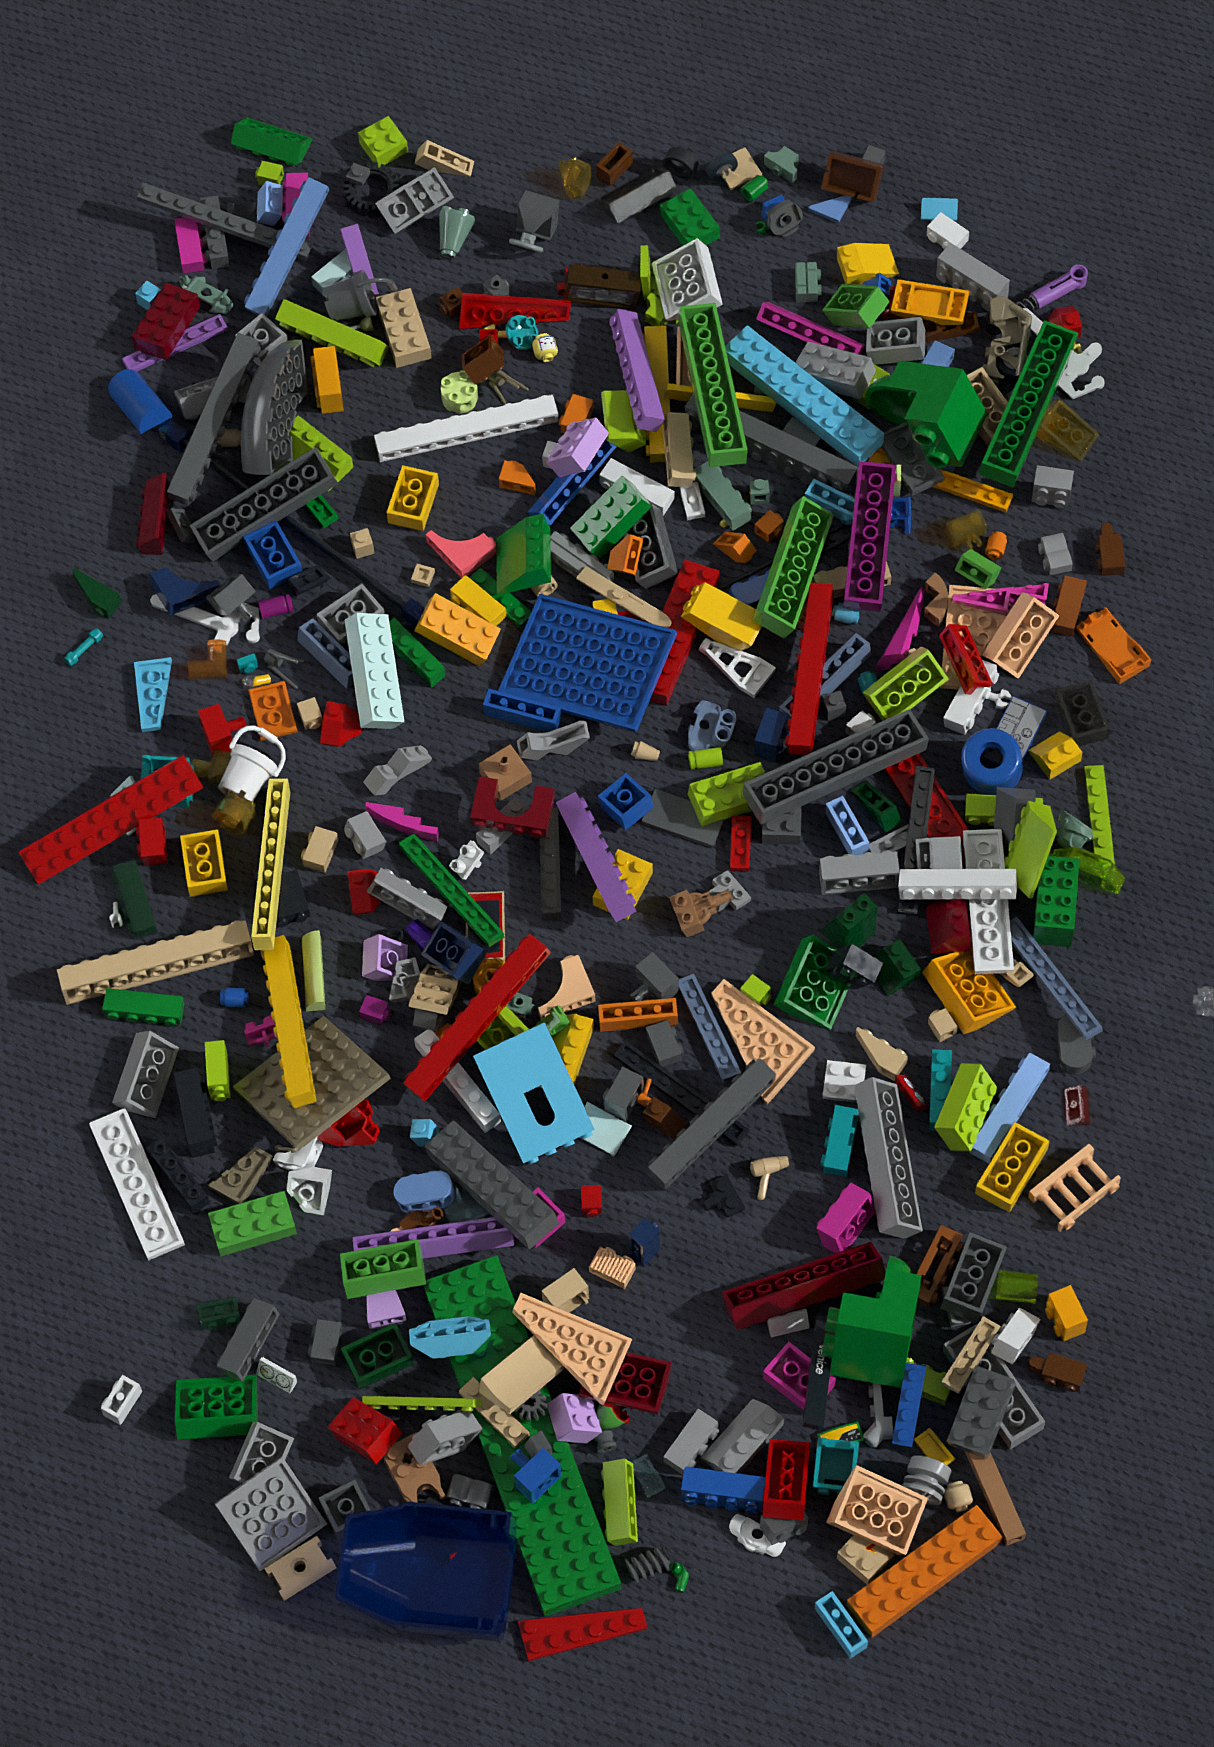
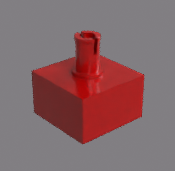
[198,703,247,758]

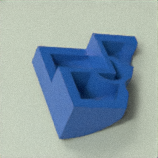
[890,496,911,534]

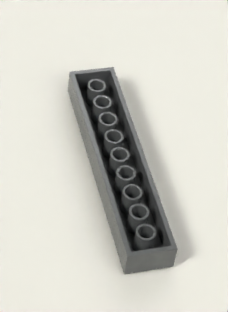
[685,393,858,496]
[742,709,929,824]

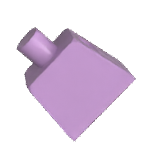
[367,1290,406,1329]

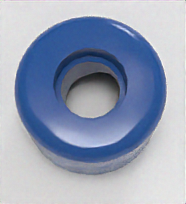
[961,728,1023,795]

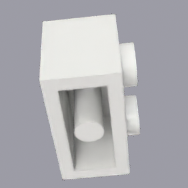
[101,1375,142,1425]

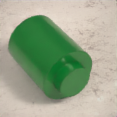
[740,175,768,202]

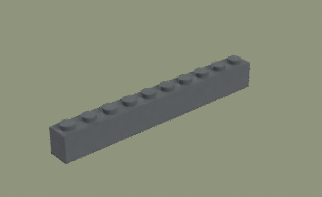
[167,333,261,506]

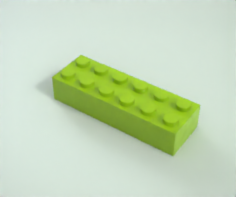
[275,299,389,367]

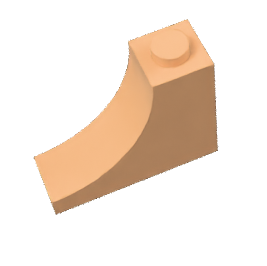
[538,955,596,1020]

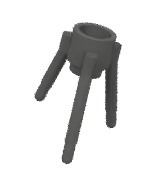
[264,649,304,689]

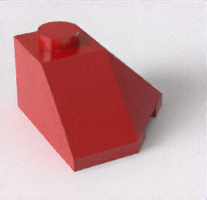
[1046,305,1082,338]
[320,701,363,747]
[347,869,381,915]

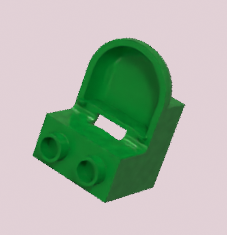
[865,361,988,469]
[822,1255,921,1388]

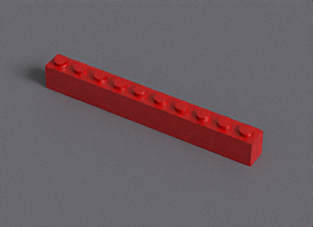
[785,583,834,755]
[403,934,551,1102]

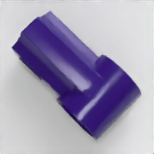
[405,919,434,952]

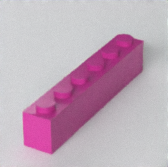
[756,302,866,355]

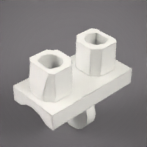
[449,840,484,880]

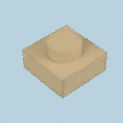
[411,564,435,588]

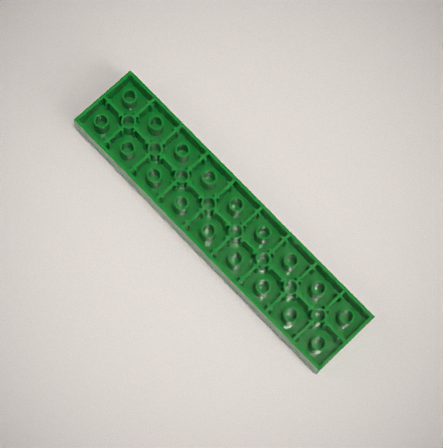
[423,1255,622,1617]

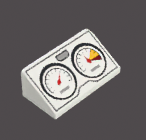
[256,1357,297,1394]

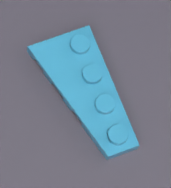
[134,657,172,732]

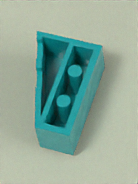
[820,1105,859,1177]

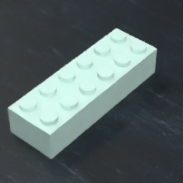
[345,613,404,729]

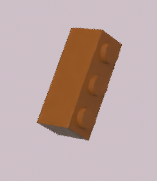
[1051,575,1087,637]

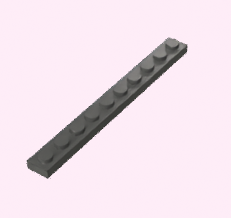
[137,183,313,261]

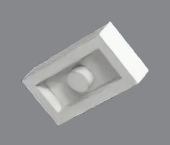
[679,482,705,520]

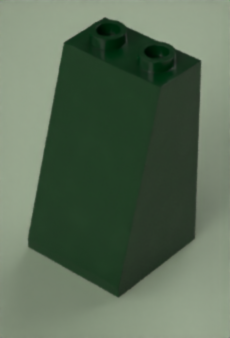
[821,893,878,949]

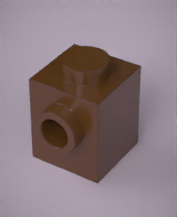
[439,287,463,318]

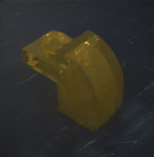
[191,750,231,784]

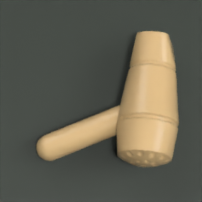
[750,1156,789,1200]

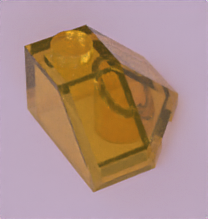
[558,158,591,200]

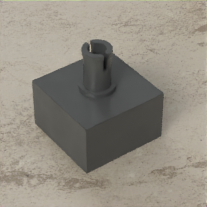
[206,574,256,621]
[630,952,679,1001]

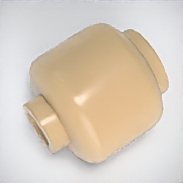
[944,1481,973,1513]

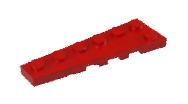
[459,293,571,329]
[518,1608,648,1661]

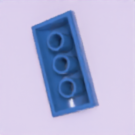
[108,369,172,434]

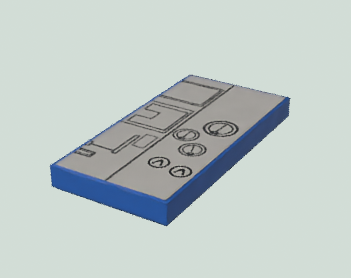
[982,696,1047,767]

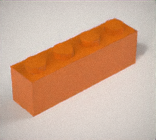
[598,998,678,1032]

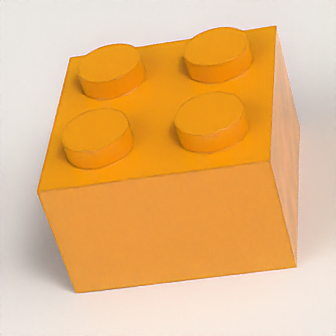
[1045,1285,1088,1342]

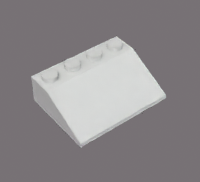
[652,238,723,321]

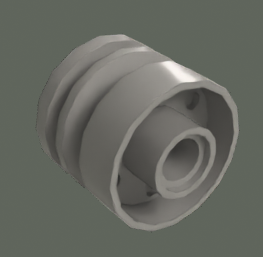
[902,1456,951,1505]

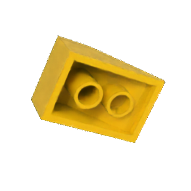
[837,243,899,285]

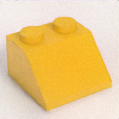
[1028,732,1082,780]

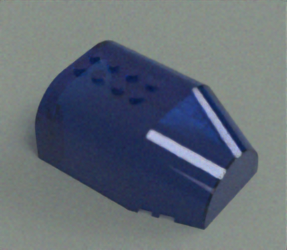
[335,1502,517,1642]

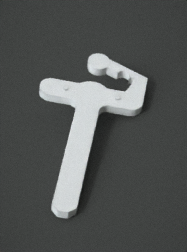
[1023,308,1105,399]
[150,594,260,654]

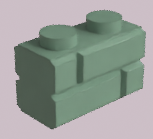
[795,262,821,303]

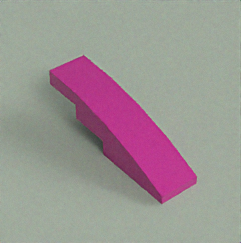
[365,802,439,842]

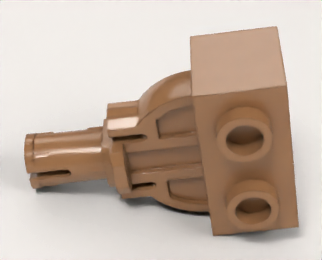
[669,889,733,937]

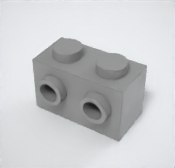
[344,811,386,859]

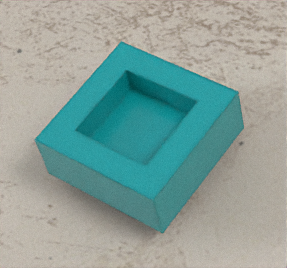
[237,654,258,673]

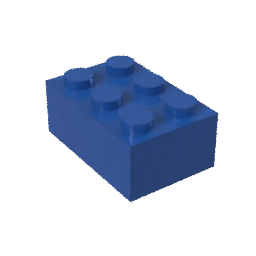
[243,521,303,590]

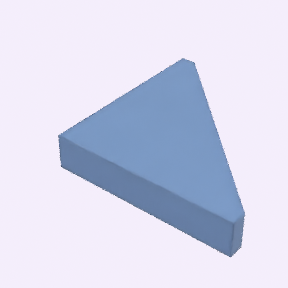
[808,195,853,223]

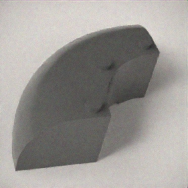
[241,340,308,475]

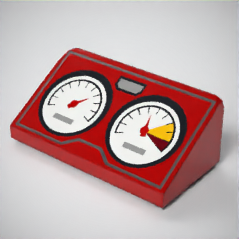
[896,1074,929,1113]

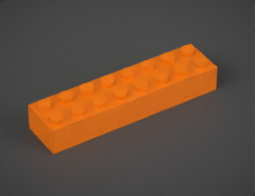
[847,1505,1002,1638]

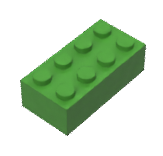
[208,1191,297,1256]
[340,1239,426,1299]

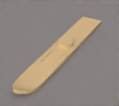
[576,566,672,627]

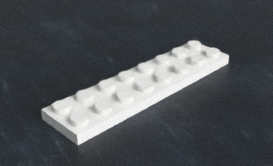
[963,829,1014,974]
[89,1108,185,1261]

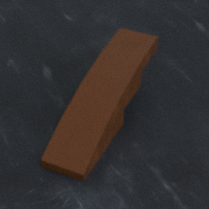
[923,311,981,343]

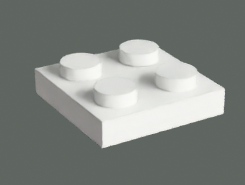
[823,1060,866,1103]

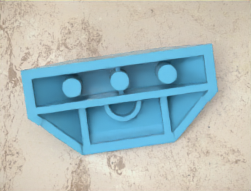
[409,1316,491,1358]

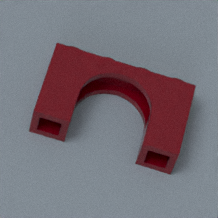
[470,776,555,838]

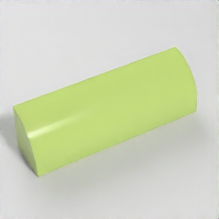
[302,930,325,1011]

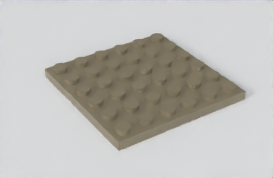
[233,1016,391,1151]

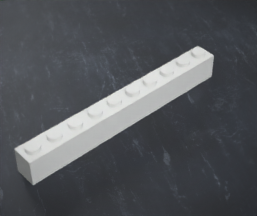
[374,395,558,462]

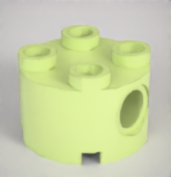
[440,370,478,414]

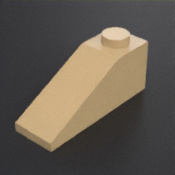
[414,140,474,177]

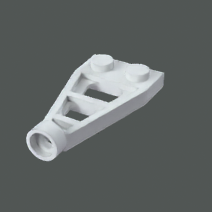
[699,638,776,698]

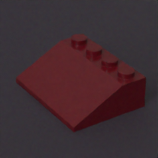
[579,1352,672,1414]

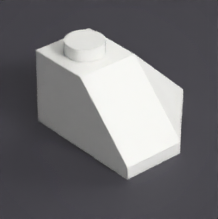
[287,1167,332,1215]

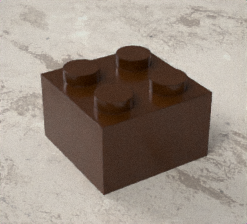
[461,334,505,385]

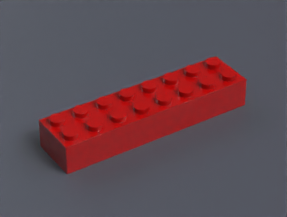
[650,560,720,706]

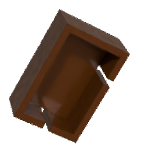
[821,151,885,202]

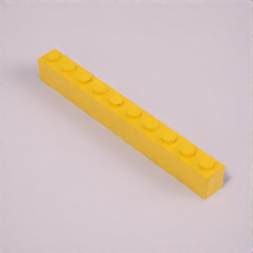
[261,935,317,1108]

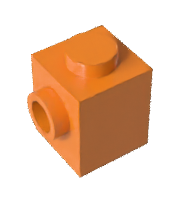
[755,510,784,543]

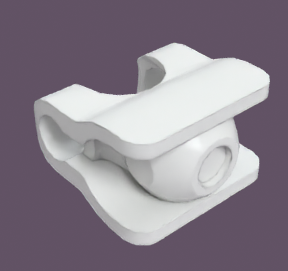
[273,1136,323,1171]

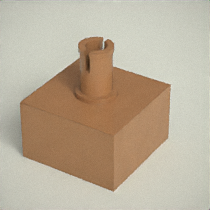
[479,744,532,801]

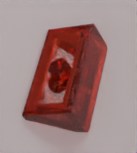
[1064,1085,1090,1126]

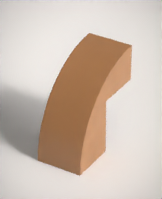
[924,572,948,627]

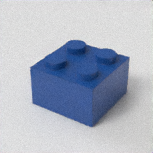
[598,773,654,831]

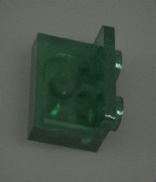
[197,1297,241,1330]

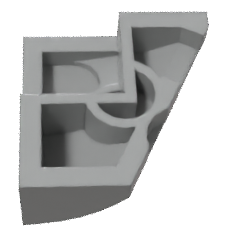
[389,958,420,1002]

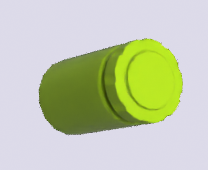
[688,747,723,770]

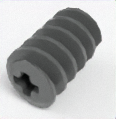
[625,1545,670,1583]

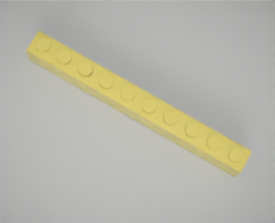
[251,779,290,950]

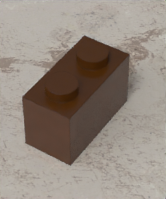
[596,142,633,186]

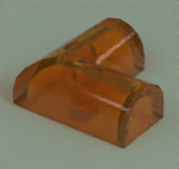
[188,639,227,680]

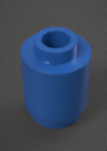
[220,988,249,1007]

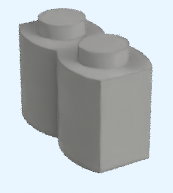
[1038,533,1072,575]

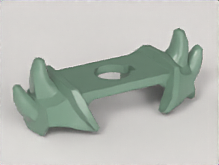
[179,275,233,314]

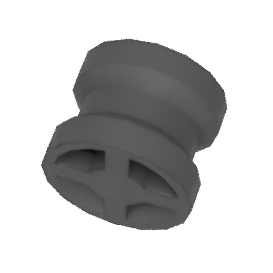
[594,1430,617,1453]

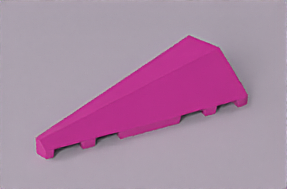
[951,583,1049,616]
[875,588,925,671]

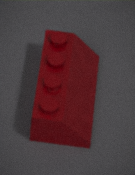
[136,473,169,555]

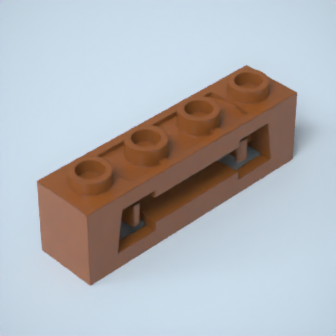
[917,1225,964,1308]

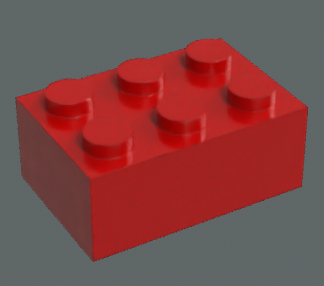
[327,1397,402,1464]

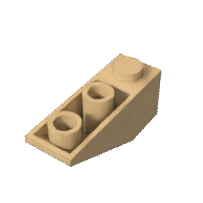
[856,1027,908,1081]

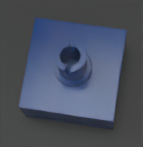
[510,1448,562,1504]

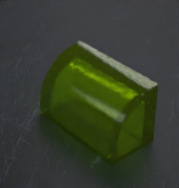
[996,1270,1038,1304]

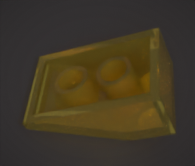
[1036,399,1099,462]

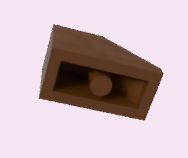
[643,1097,687,1140]

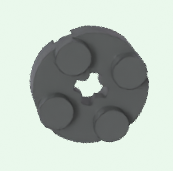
[767,200,803,236]

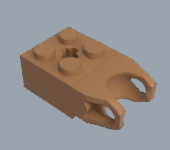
[382,1433,445,1513]

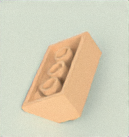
[982,592,1059,679]

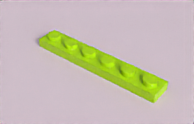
[1084,765,1115,873]
[362,1396,481,1411]

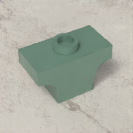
[764,146,799,183]

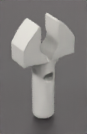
[987,689,1012,709]

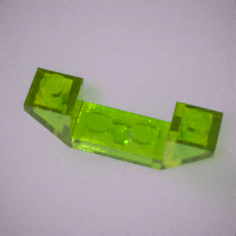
[1051,846,1125,894]

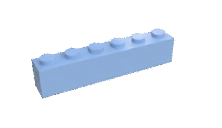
[969,1053,1050,1164]

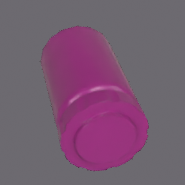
[258,594,293,619]

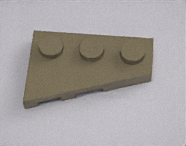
[208,1147,273,1204]

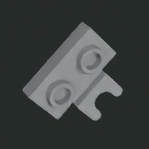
[709,870,751,912]

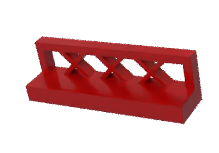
[939,624,993,695]

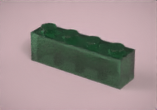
[111,859,158,939]

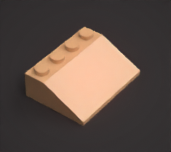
[826,1465,928,1555]

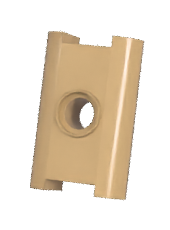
[264,1536,336,1601]

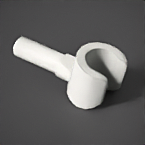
[109,902,123,928]

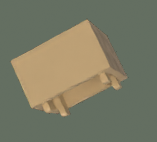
[542,1268,589,1313]

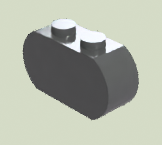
[1057,1015,1096,1074]

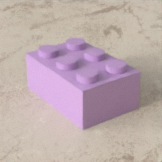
[546,418,609,477]

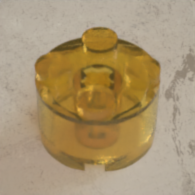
[212,791,257,836]

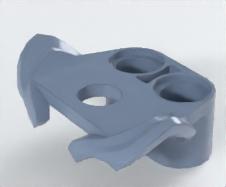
[688,700,736,752]

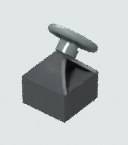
[509,190,560,253]

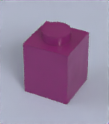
[359,995,391,1026]

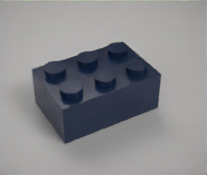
[421,922,488,984]

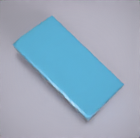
[921,198,958,221]

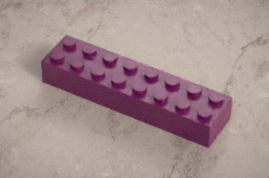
[843,461,896,612]

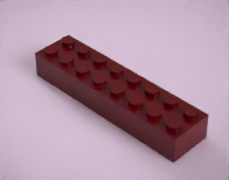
[721,1242,886,1330]

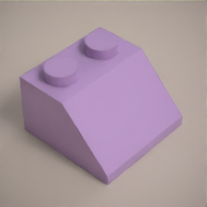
[362,934,408,981]

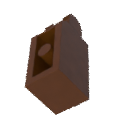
[1095,522,1125,576]
[1028,1353,1087,1392]

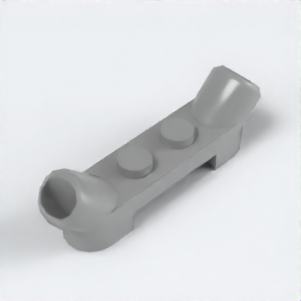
[863,1383,893,1448]

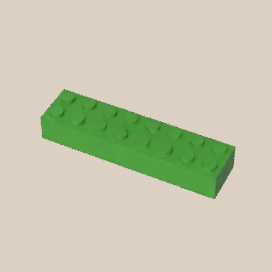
[752,496,834,638]

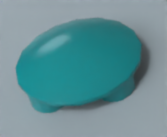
[506,315,538,350]

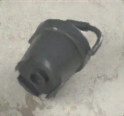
[322,270,398,322]

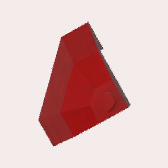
[317,1099,380,1146]

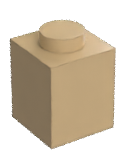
[350,528,374,559]
[297,697,323,730]
[928,1008,957,1042]

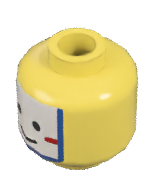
[532,333,558,362]

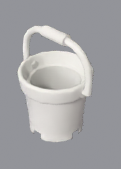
[218,726,286,805]

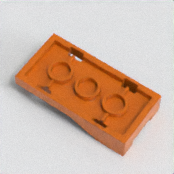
[1076,607,1151,684]

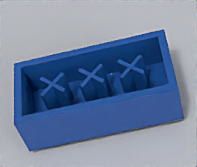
[681,1467,766,1514]

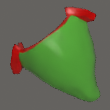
[596,1403,630,1430]

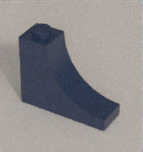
[150,567,220,616]

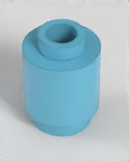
[832,602,861,625]

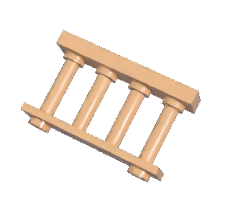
[1029,1144,1121,1232]

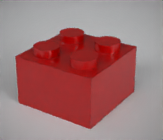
[136,818,168,866]

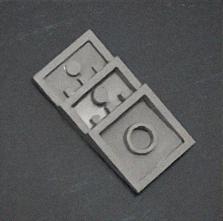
[375,167,454,234]

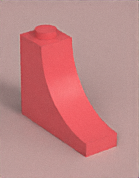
[426,530,496,578]

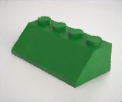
[231,118,313,166]

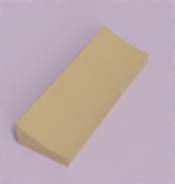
[479,1336,565,1414]

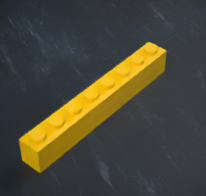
[642,326,670,462]

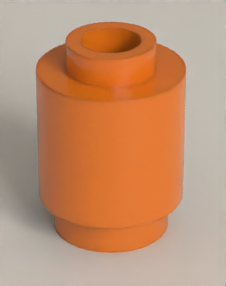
[985,531,1007,560]

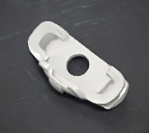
[729,1514,786,1557]

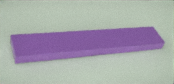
[122,314,228,371]

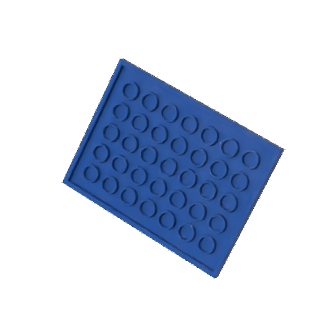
[498,594,677,732]

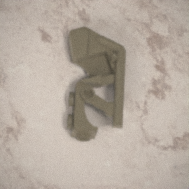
[983,296,1032,385]

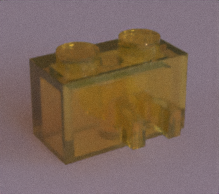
[945,510,987,550]

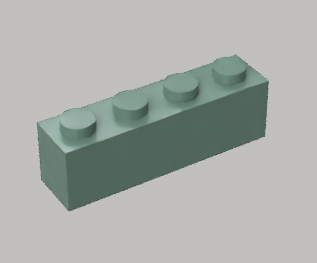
[694,461,752,531]

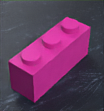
[174,218,207,274]

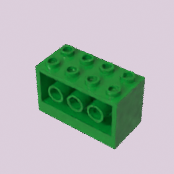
[1033,856,1080,947]

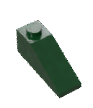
[72,568,122,618]
[851,780,902,832]

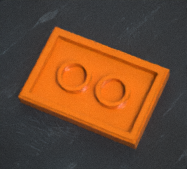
[248,681,298,741]

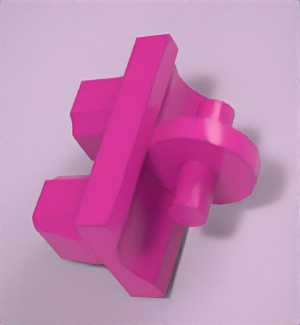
[244,1016,276,1047]

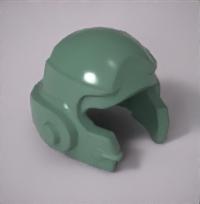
[1055,811,1093,850]

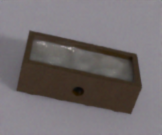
[563,264,641,309]

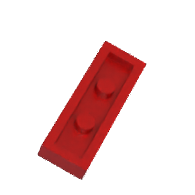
[730,816,751,872]

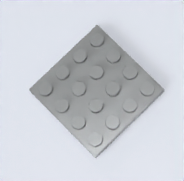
[214,1457,327,1571]

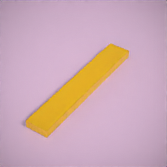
[664,383,776,412]

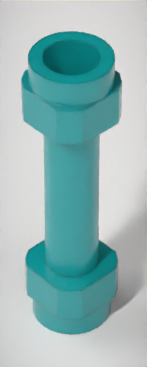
[64,628,103,666]

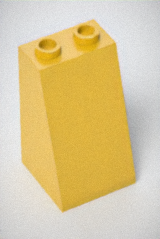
[681,582,762,651]

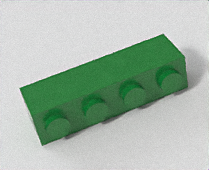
[389,618,445,688]
[102,988,185,1026]

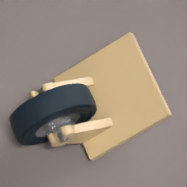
[706,148,762,190]

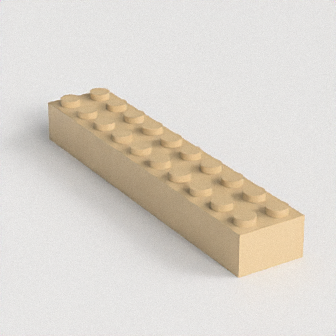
[57,920,254,1005]

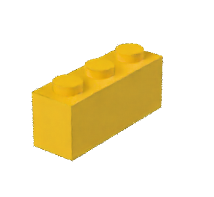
[450,575,507,626]

